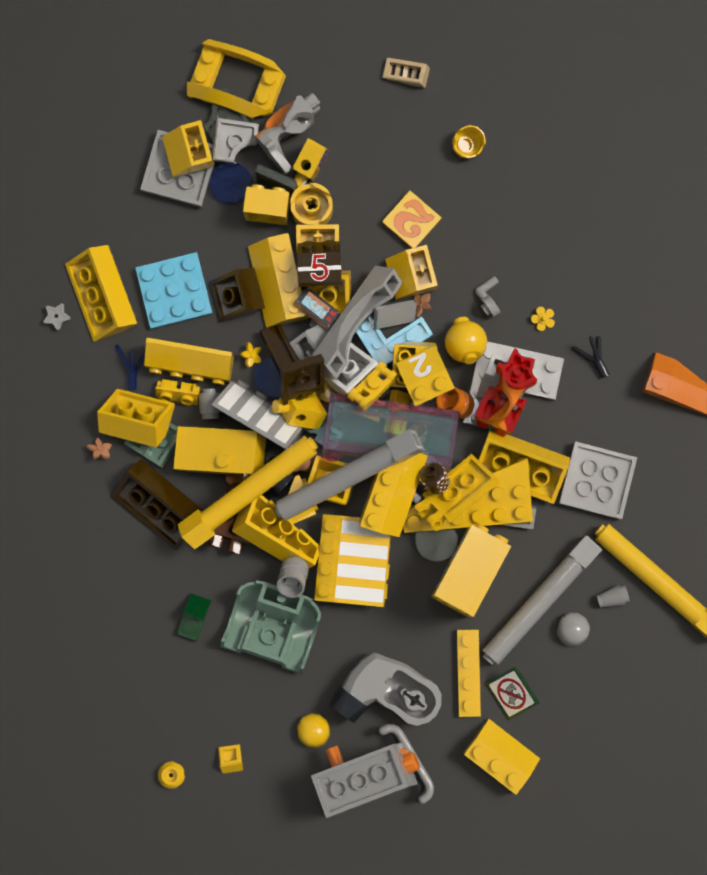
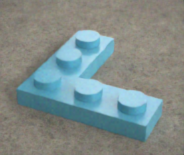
[356,315,433,365]

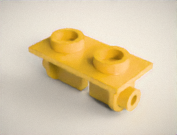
[155,379,200,405]

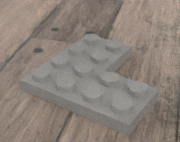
[463,341,564,430]

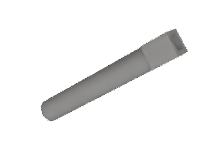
[275,429,425,520]
[482,535,603,665]

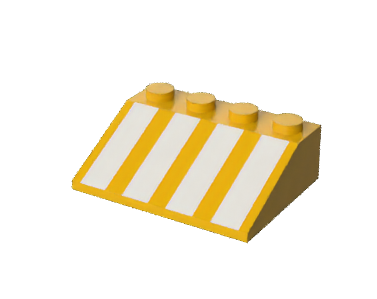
[314,514,391,607]

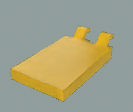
[414,454,499,532]

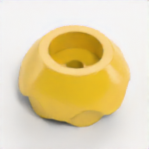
[158,761,185,789]

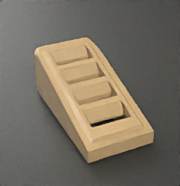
[382,58,430,88]

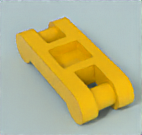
[347,361,399,411]

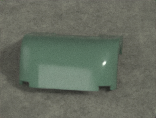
[220,580,321,674]

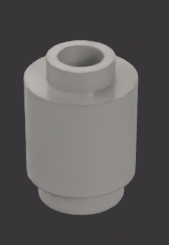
[199,389,221,419]

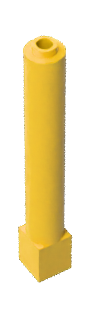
[178,436,318,549]
[594,524,707,638]

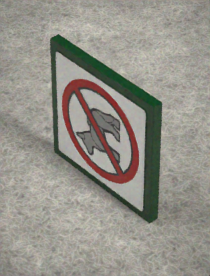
[486,666,539,720]

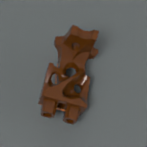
[208,474,250,555]

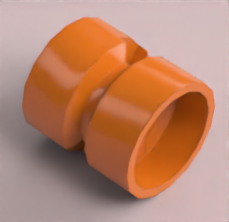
[436,386,475,419]

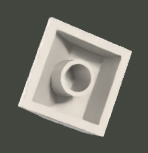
[324,343,378,396]

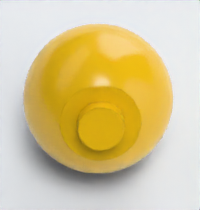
[445,317,487,364]

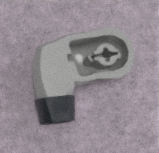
[329,652,442,726]

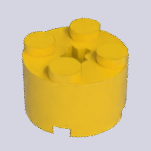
[290,183,333,225]

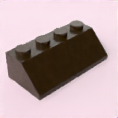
[111,459,204,551]

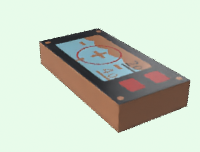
[294,287,340,330]

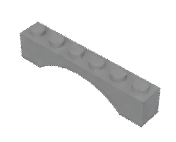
[312,266,403,379]

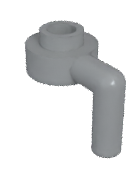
[475,276,501,317]

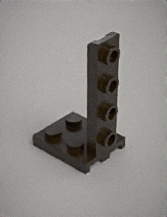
[260,324,324,405]

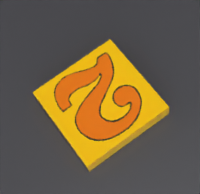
[382,191,442,248]

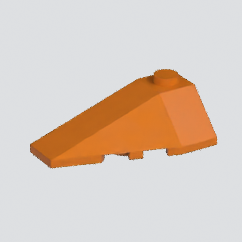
[642,352,707,416]

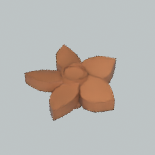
[414,293,431,317]
[86,438,112,459]

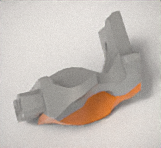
[255,93,321,175]

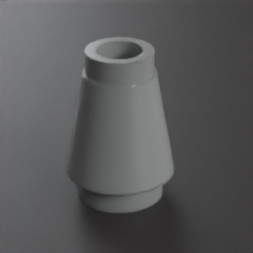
[597,585,630,608]

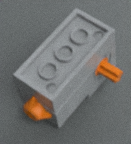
[311,743,420,818]

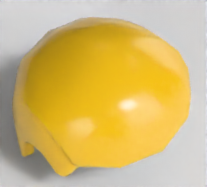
[452,125,486,159]
[297,713,330,748]

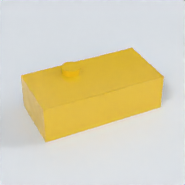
[174,426,266,476]

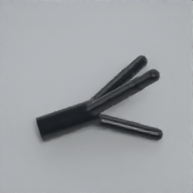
[572,336,610,378]

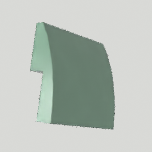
[124,423,178,468]

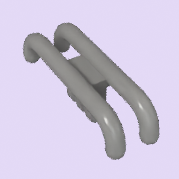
[378,723,434,804]

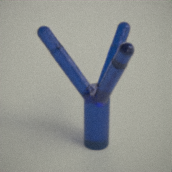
[115,344,146,389]

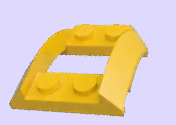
[187,39,286,119]

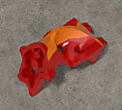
[474,348,538,437]

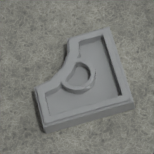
[212,118,259,164]

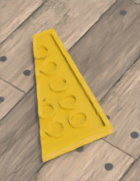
[404,457,533,533]

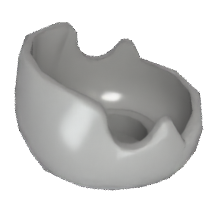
[556,612,590,647]

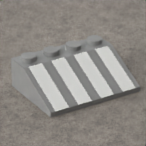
[212,380,304,449]

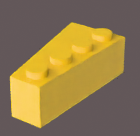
[232,495,320,568]

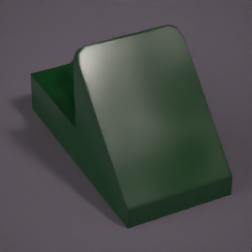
[177,593,212,641]

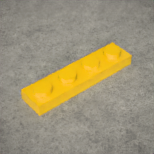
[457,630,481,717]

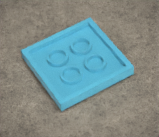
[136,252,213,330]

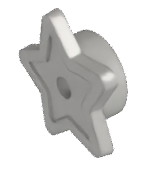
[43,303,71,331]

